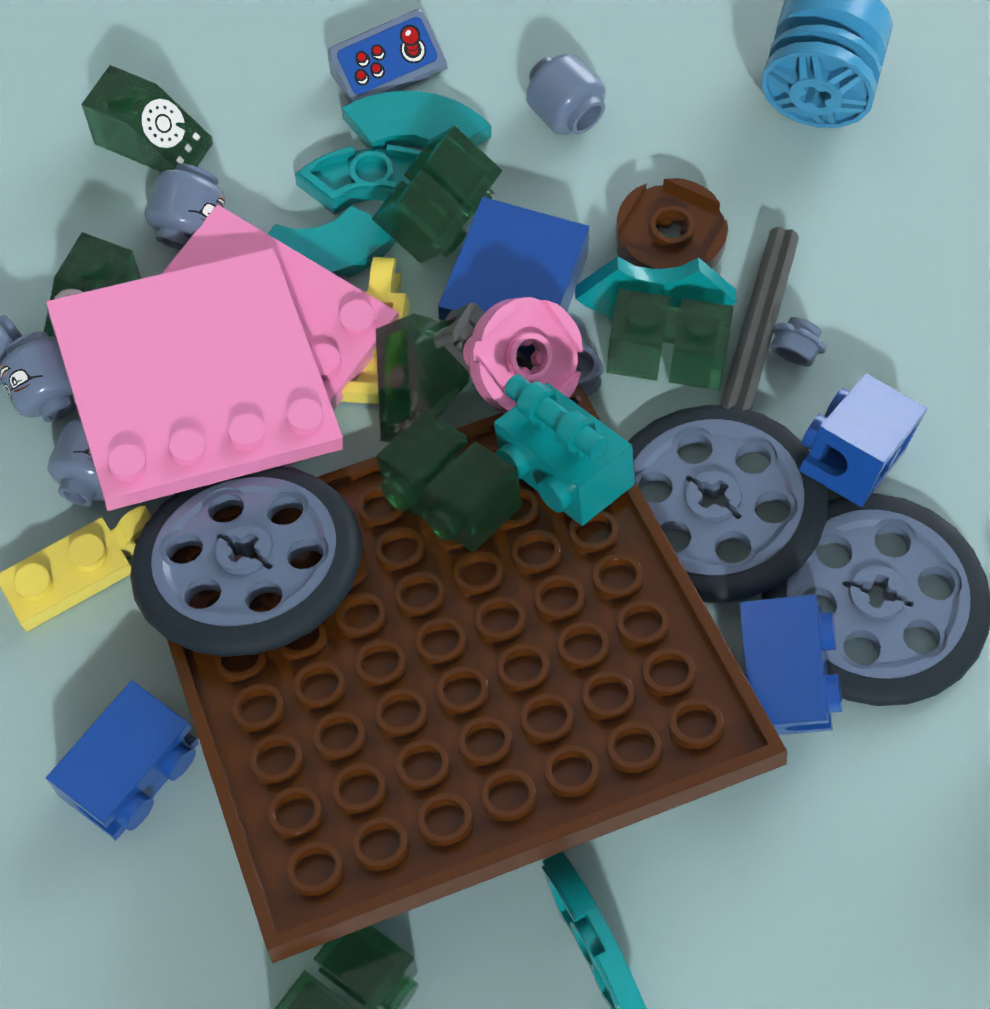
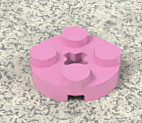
[463,297,583,413]

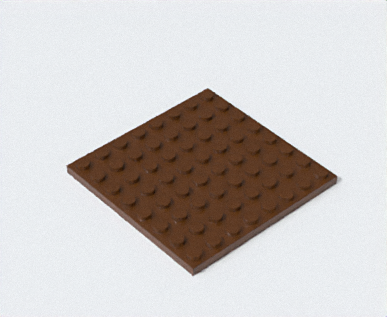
[135,385,787,963]

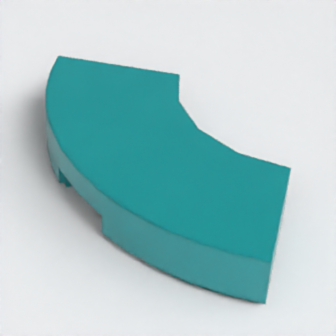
[342,91,491,163]
[294,144,449,215]
[268,206,399,278]
[575,256,737,325]
[541,851,647,1009]

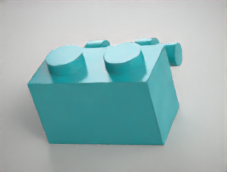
[494,374,635,526]

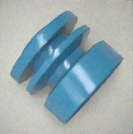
[761,0,893,128]

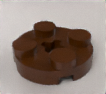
[616,178,728,269]

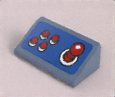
[328,9,447,103]

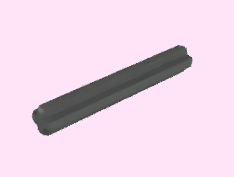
[720,226,799,411]

